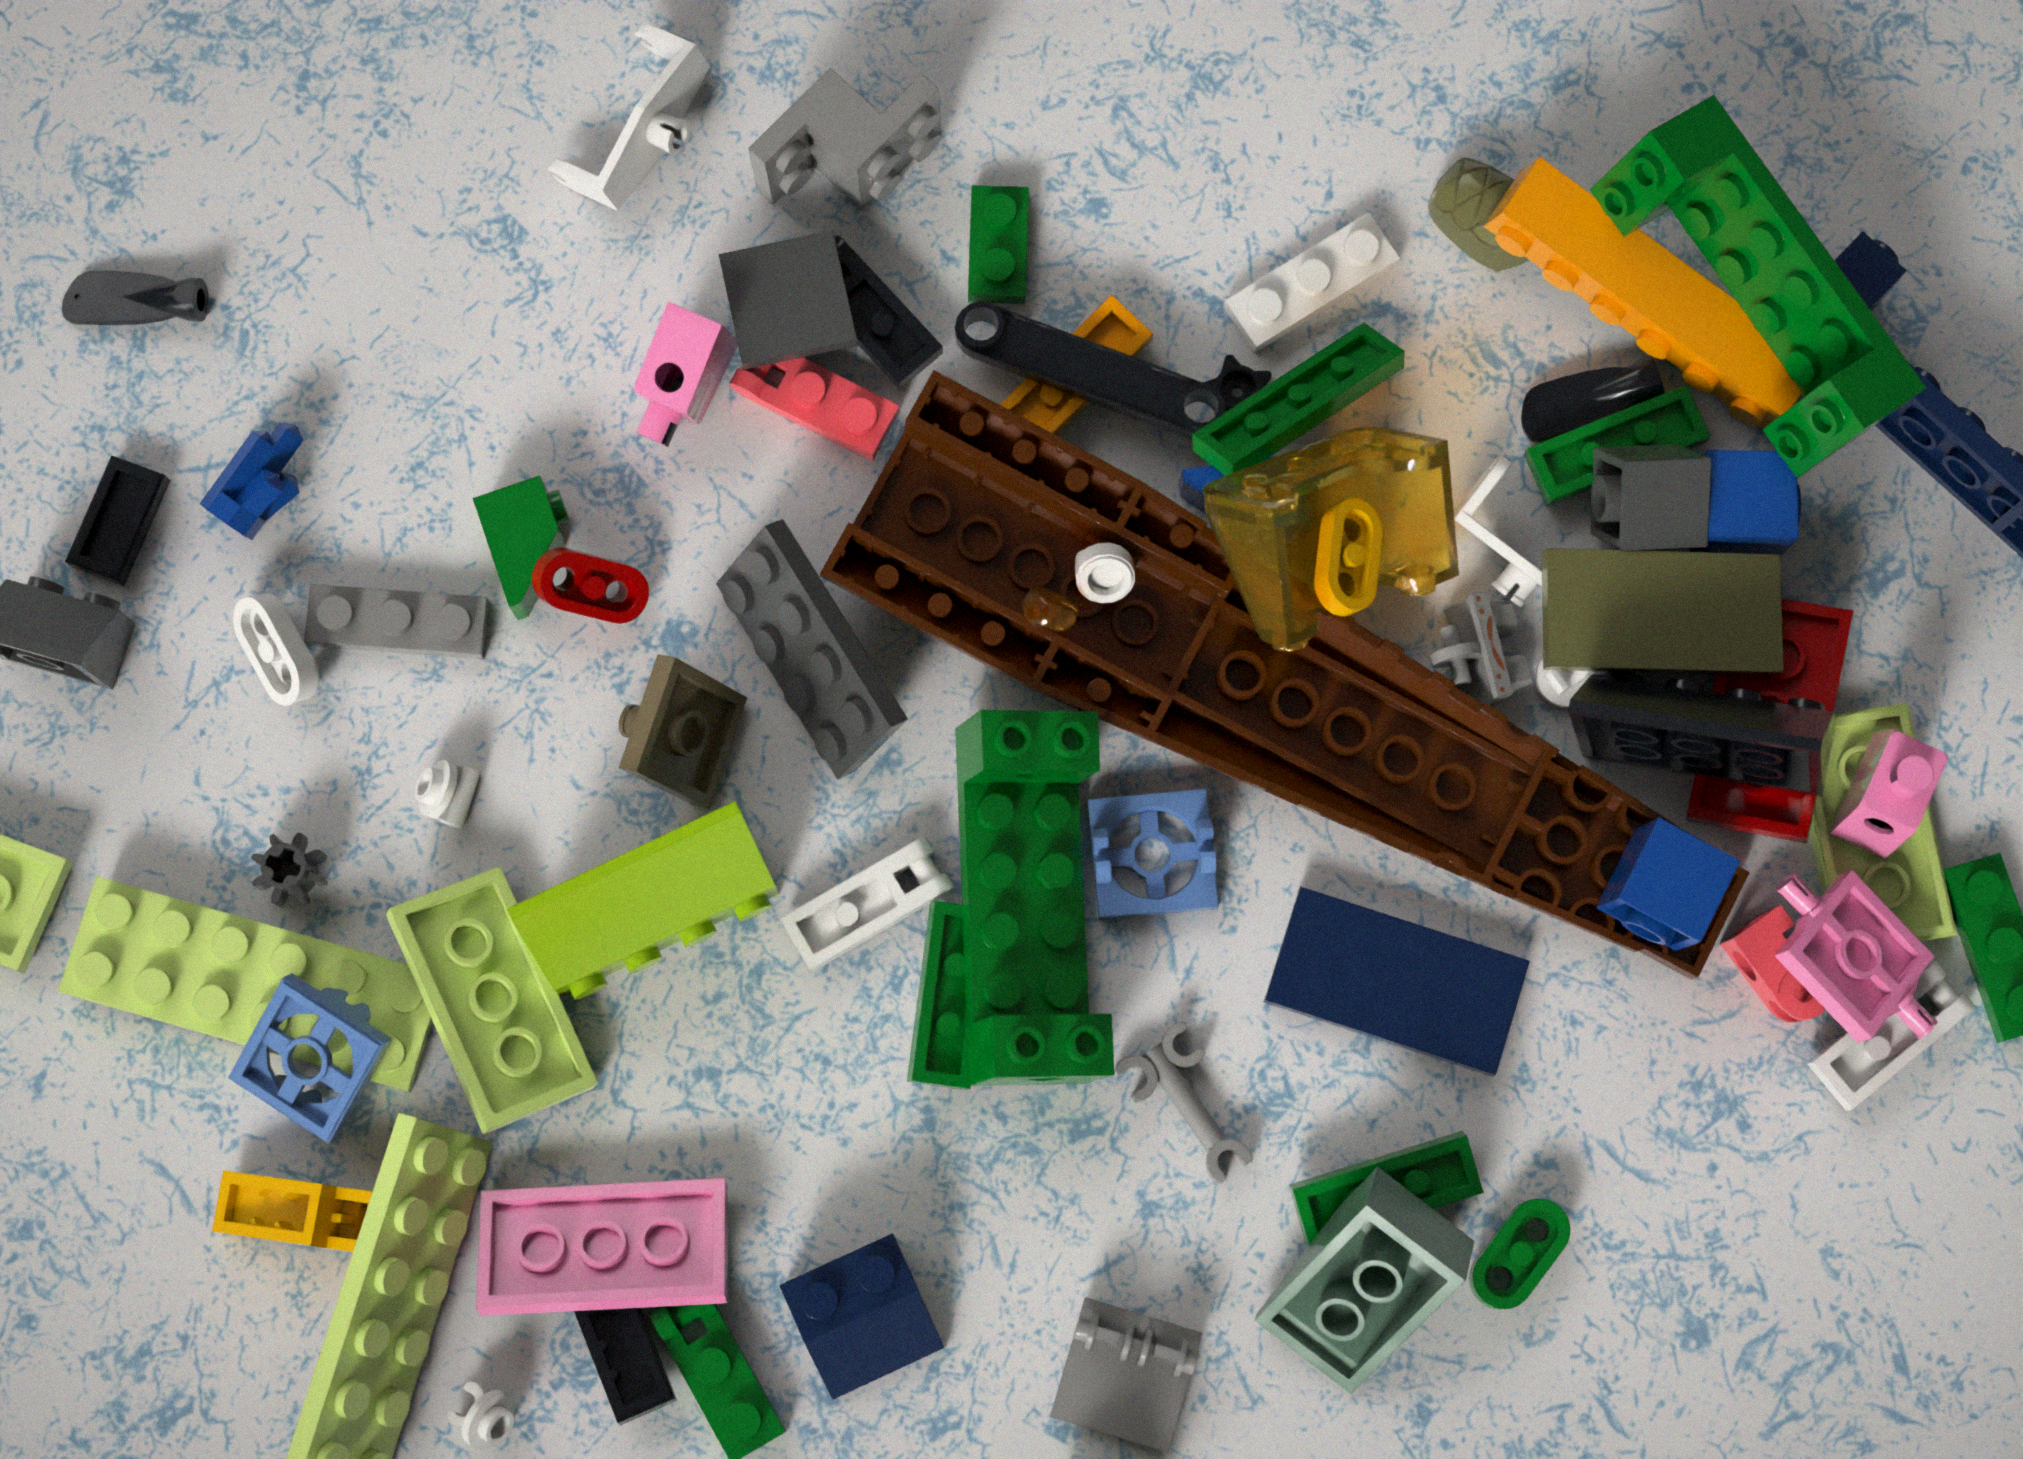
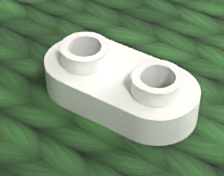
[233,593,319,706]

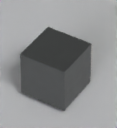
[1591,444,1711,551]

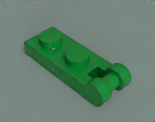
[648,1304,787,1459]

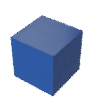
[1690,450,1801,556]
[1596,817,1740,951]

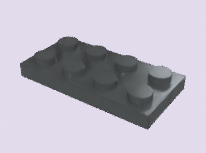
[716,519,908,780]

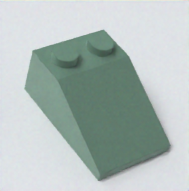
[1254,1167,1475,1394]

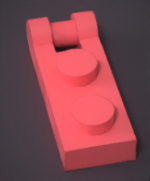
[729,357,900,461]

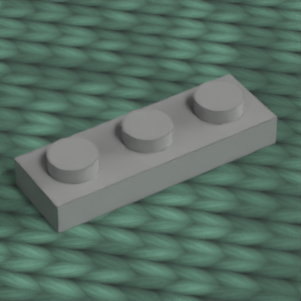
[304,584,490,659]

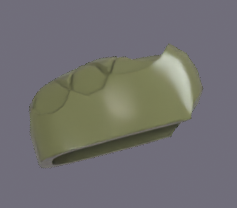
[1428,158,1530,272]

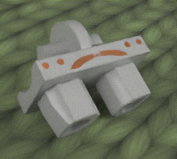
[1429,591,1533,706]

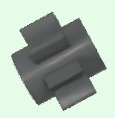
[251,832,328,908]

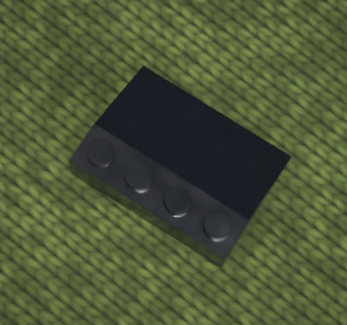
[1568,671,1835,796]

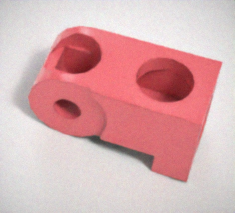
[1720,904,1825,1023]

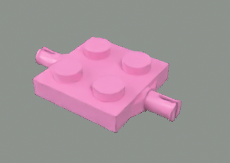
[1774,870,1938,1043]

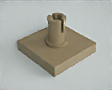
[619,654,748,809]

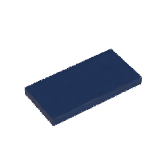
[1263,886,1530,1077]

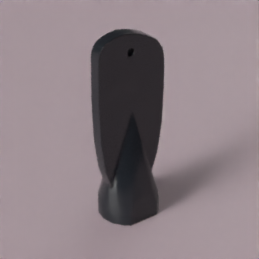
[62,271,209,325]
[1521,356,1664,442]

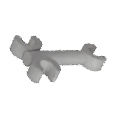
[1114,1022,1252,1184]

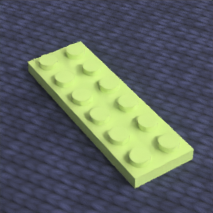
[58,876,433,1093]
[286,1113,493,1459]

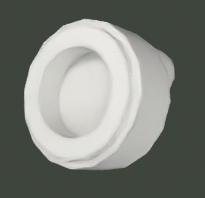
[1075,542,1135,603]

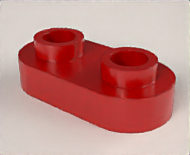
[532,547,649,624]

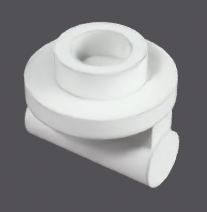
[414,760,480,829]

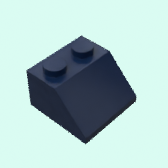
[779,1233,945,1400]

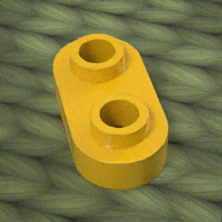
[1314,498,1383,616]

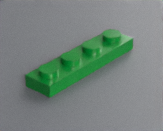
[1192,322,1405,481]

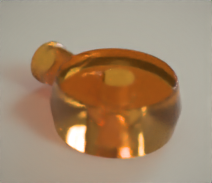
[1022,586,1079,632]

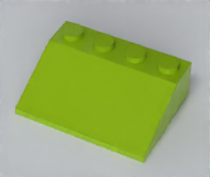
[507,801,779,1000]

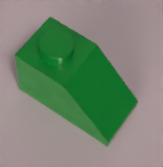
[472,475,570,620]

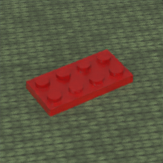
[1686,598,1854,844]

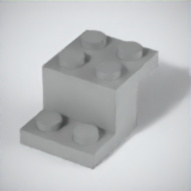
[748,67,941,210]

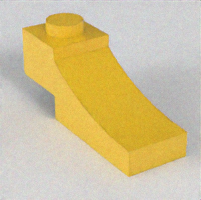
[212,1170,373,1252]

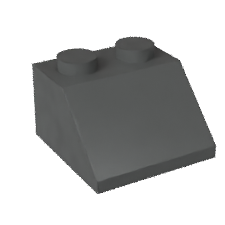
[0,576,135,690]

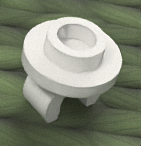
[1535,659,1595,708]
[446,1381,515,1450]

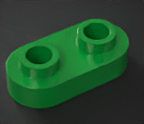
[1469,1198,1570,1310]

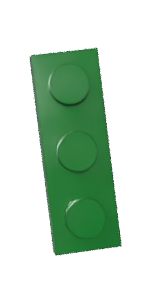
[1523,385,1711,507]
[1943,853,2023,1043]
[907,900,971,1090]
[1289,1131,1484,1246]

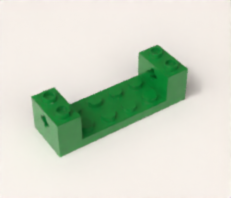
[1590,95,1926,478]
[955,710,1115,1086]

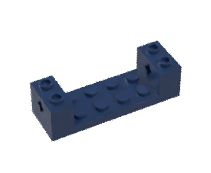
[1834,231,2023,558]

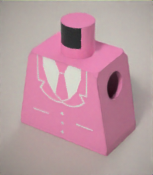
[634,301,738,447]
[1829,729,1948,859]

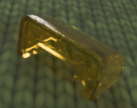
[1202,427,1459,651]

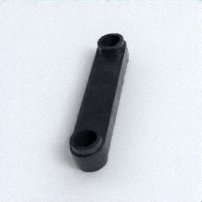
[955,301,1227,440]

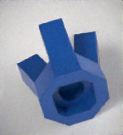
[200,423,304,540]

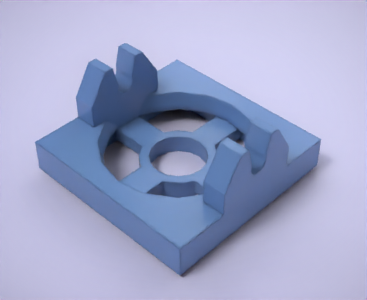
[1087,789,1219,920]
[228,973,393,1144]

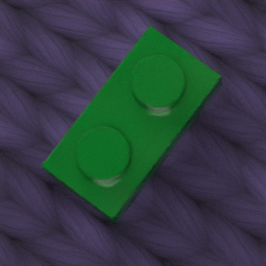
[968,185,1029,304]

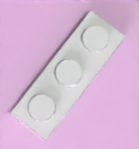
[1223,212,1401,354]

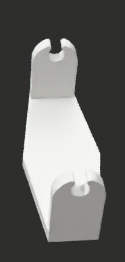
[547,23,710,211]
[1450,454,1542,607]

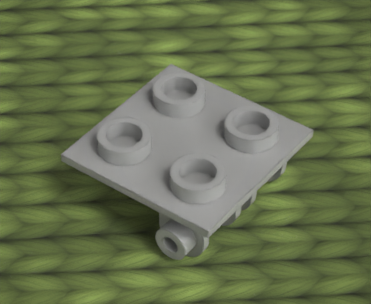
[1050,1297,1202,1453]

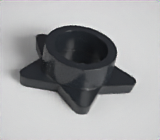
[1203,355,1272,412]

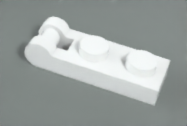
[780,837,956,973]
[1807,959,1976,1111]

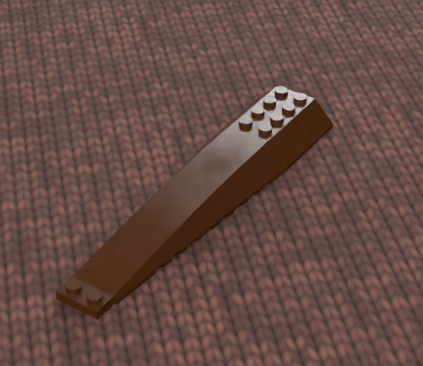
[820,370,1750,980]

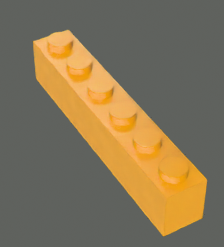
[1484,156,1802,429]

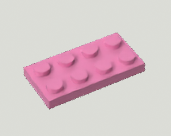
[476,1178,728,1316]

